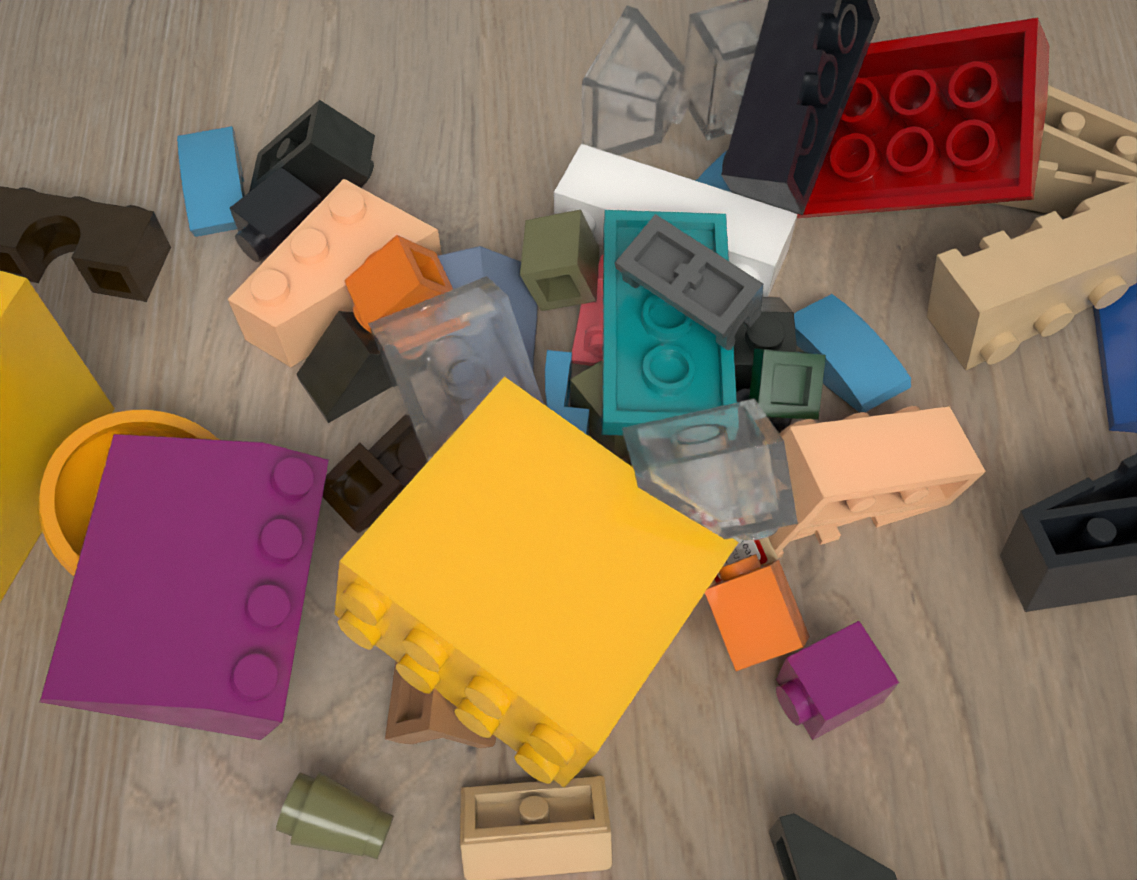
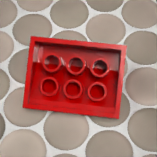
[797,17,1050,219]

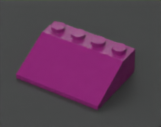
[39,434,329,740]

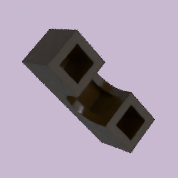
[0,186,171,302]

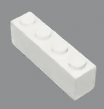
[554,144,798,297]

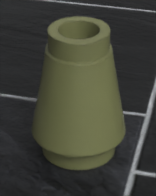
[276,772,394,860]

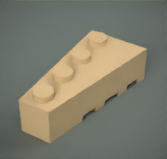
[927,180,1137,371]

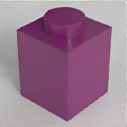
[776,621,899,740]

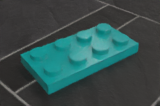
[602,210,738,439]

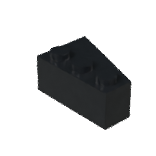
[1000,453,1137,612]

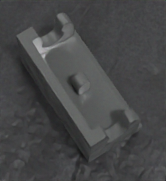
[615,214,764,351]

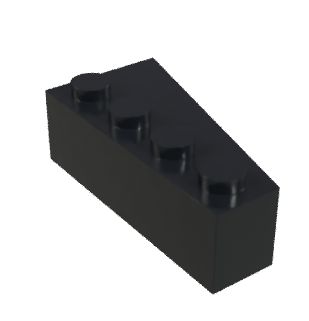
[721,0,880,215]

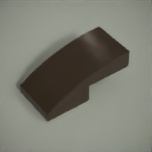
[322,406,448,533]

